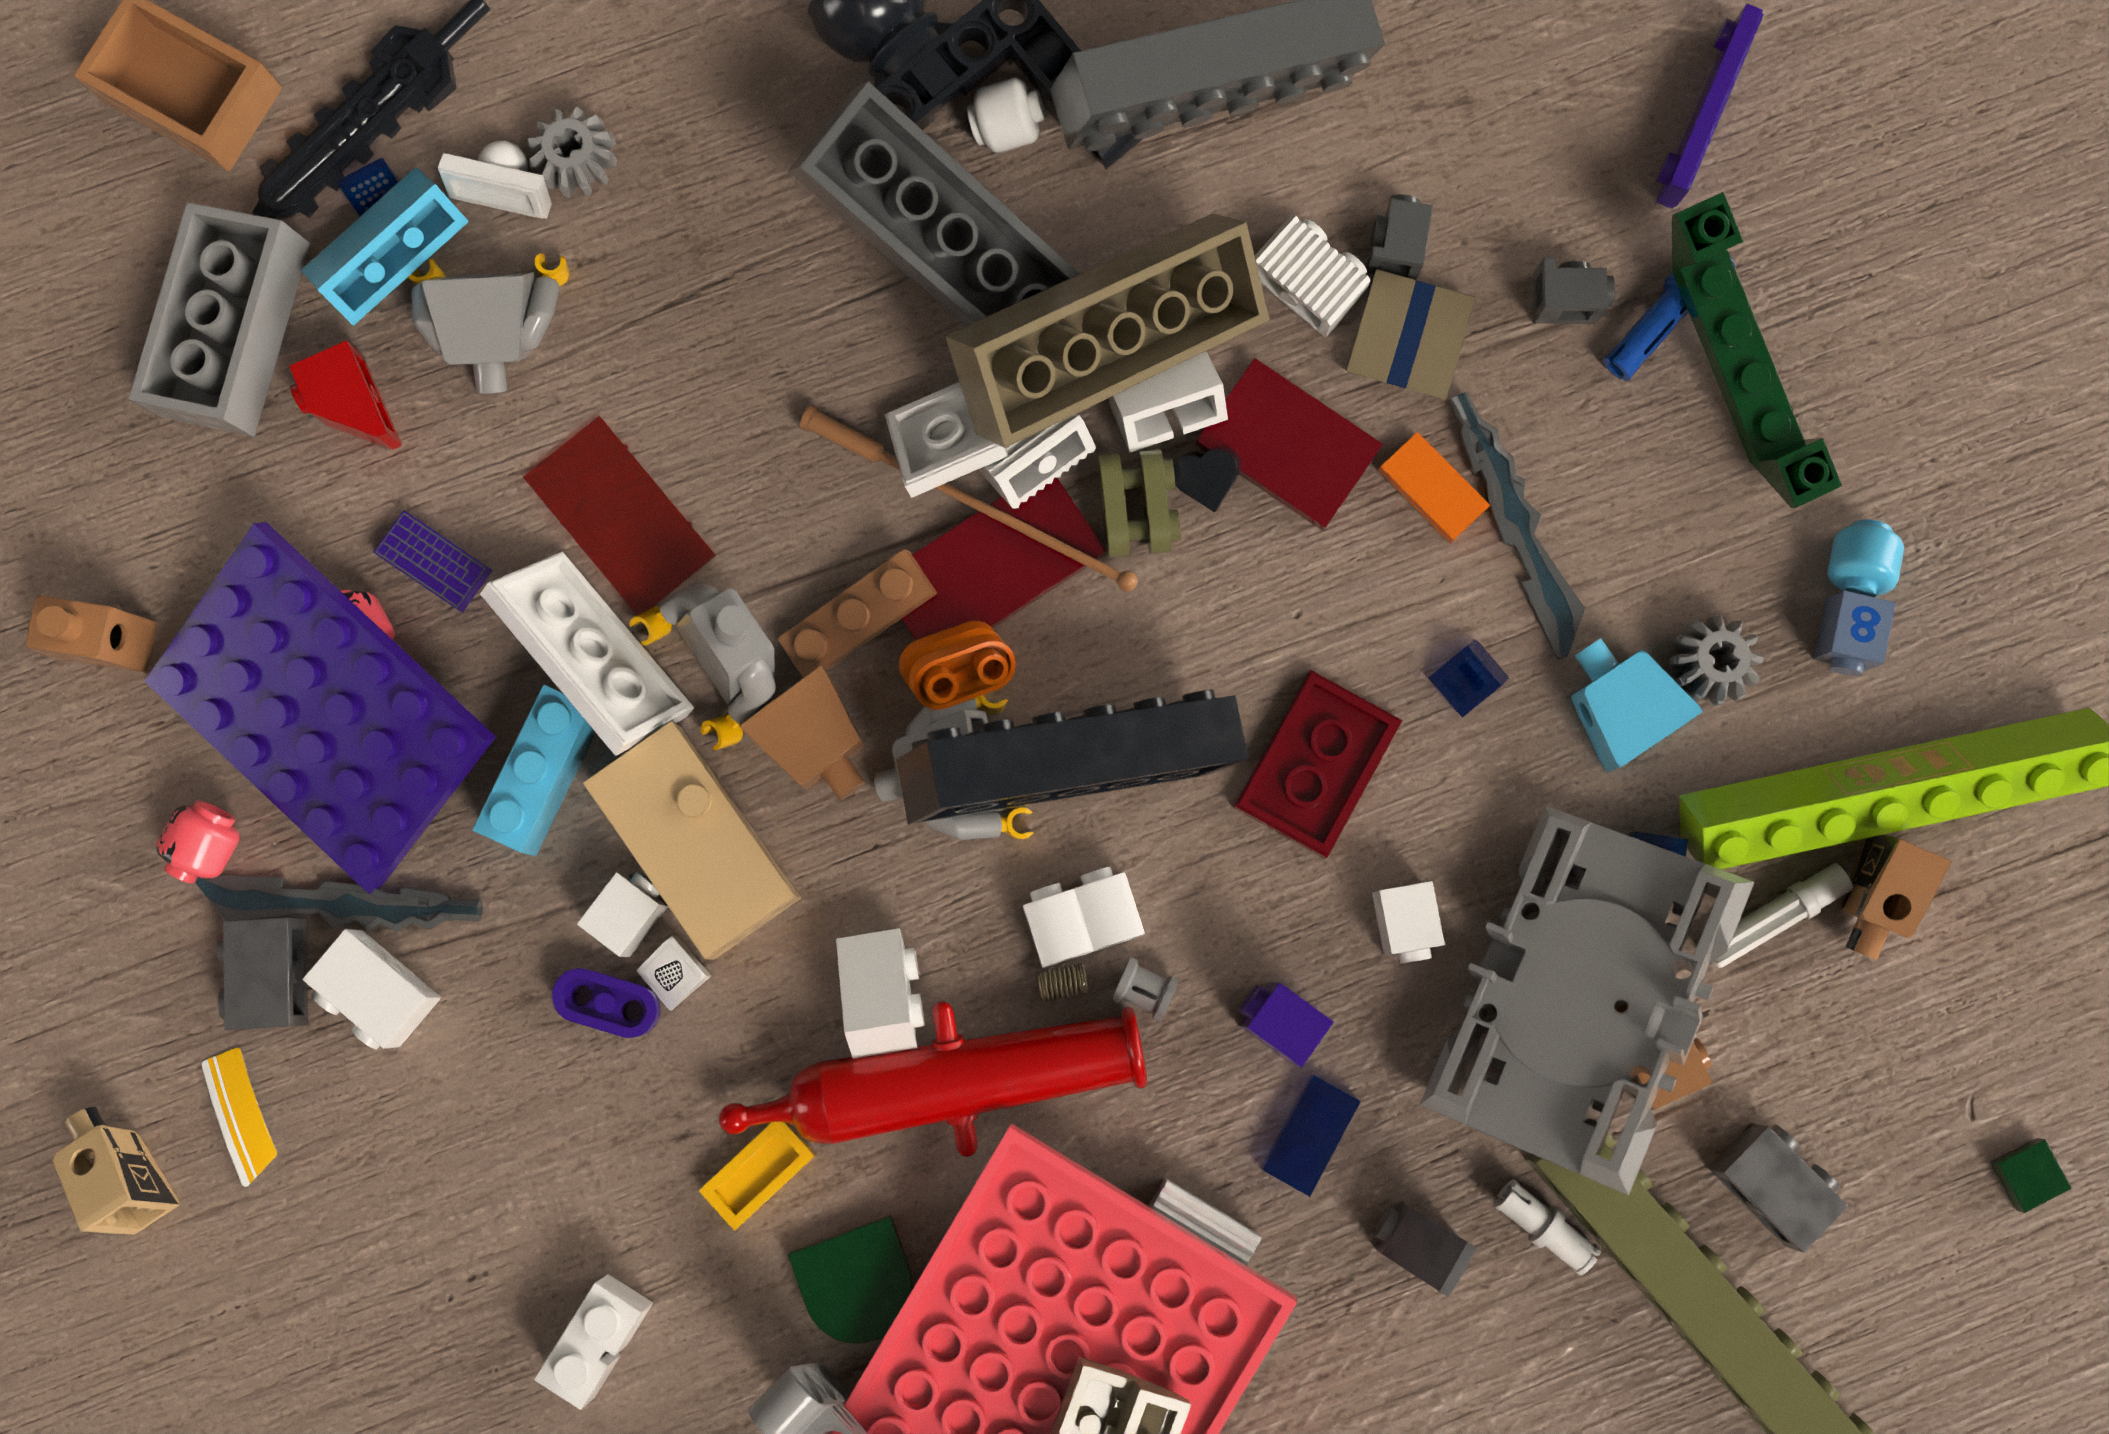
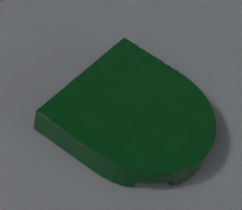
[788,1215,913,1344]

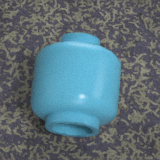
[1827,519,1904,597]

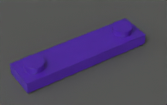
[1656,3,1764,209]

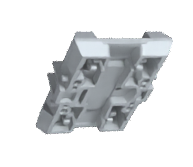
[1420,805,1754,1196]

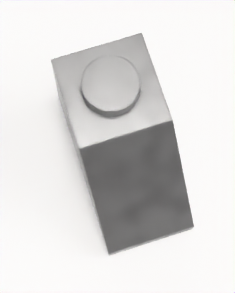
[1374,1201,1477,1297]

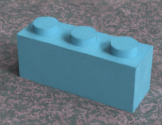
[301,167,469,326]
[472,684,596,856]

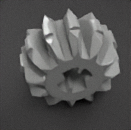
[528,106,617,199]
[1669,615,1765,706]

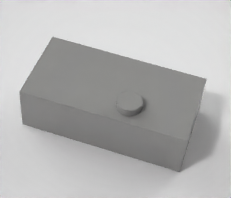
[128,202,311,437]

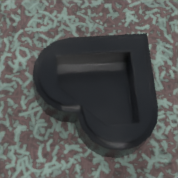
[1173,446,1241,513]

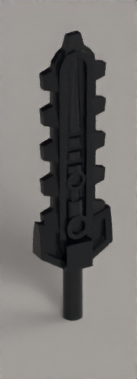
[252,0,491,219]

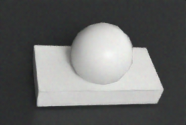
[438,141,552,219]

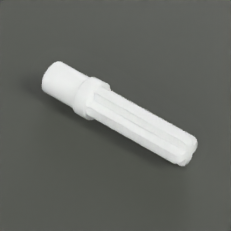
[1711,863,1853,968]

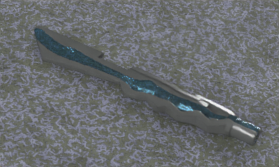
[1449,392,1585,659]
[195,875,483,931]

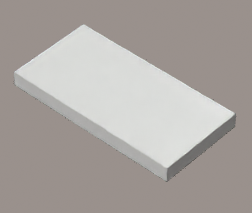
[480,551,694,756]

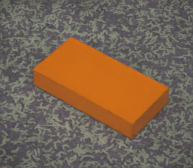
[1378,432,1490,544]

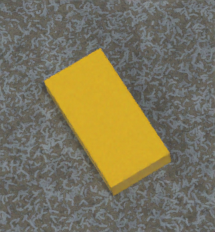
[699,1122,817,1231]

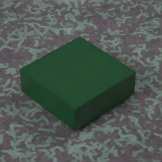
[1991,1138,2072,1213]

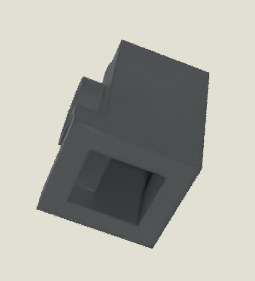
[1366,194,1433,280]
[1533,257,1615,324]

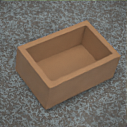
[73,0,282,172]

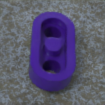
[552,968,661,1038]

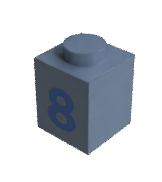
[1813,590,1896,676]

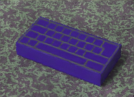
[373,510,493,613]

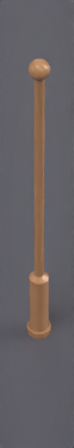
[800,405,1138,591]

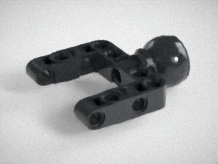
[807,0,1142,169]

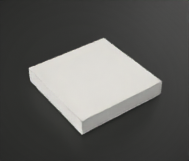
[885,382,1008,498]

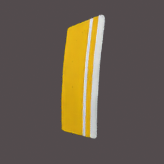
[201,1047,277,1187]

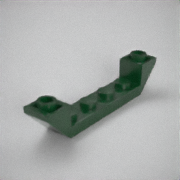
[1672,192,1842,508]

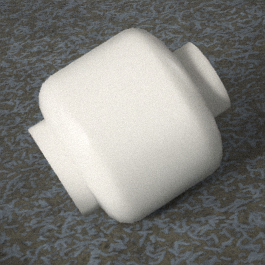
[967,78,1047,153]

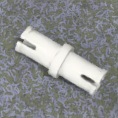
[1493,1179,1601,1276]

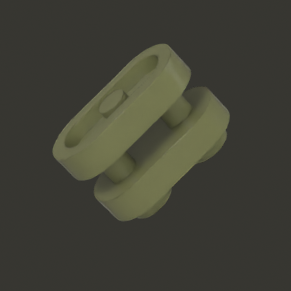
[1098,449,1181,558]

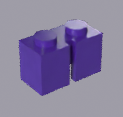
[1238,982,1334,1067]

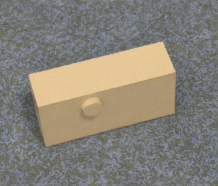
[583,721,801,960]

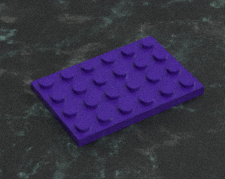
[145,522,496,894]

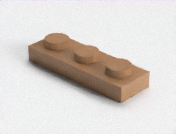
[777,549,937,678]

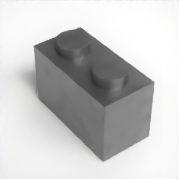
[217,918,308,1030]
[1708,1123,1849,1253]

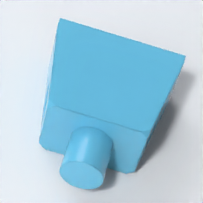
[1571,638,1703,773]

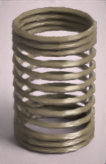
[1036,963,1089,1002]

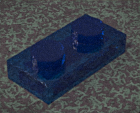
[1260,1074,1361,1197]

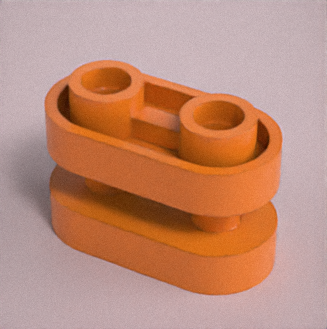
[899,621,1016,710]

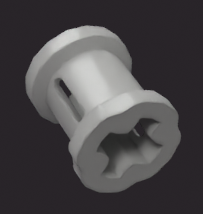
[1111,957,1179,1022]

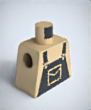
[53,1107,181,1235]

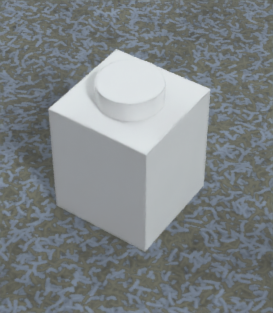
[577,871,668,957]
[1372,881,1445,964]

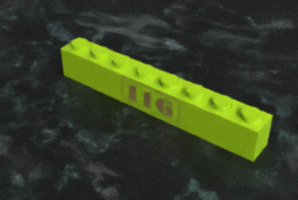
[1679,708,2109,869]

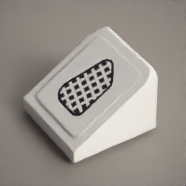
[636,935,712,1011]

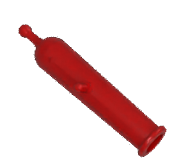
[718,1001,1147,1157]

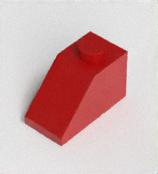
[289,340,402,450]

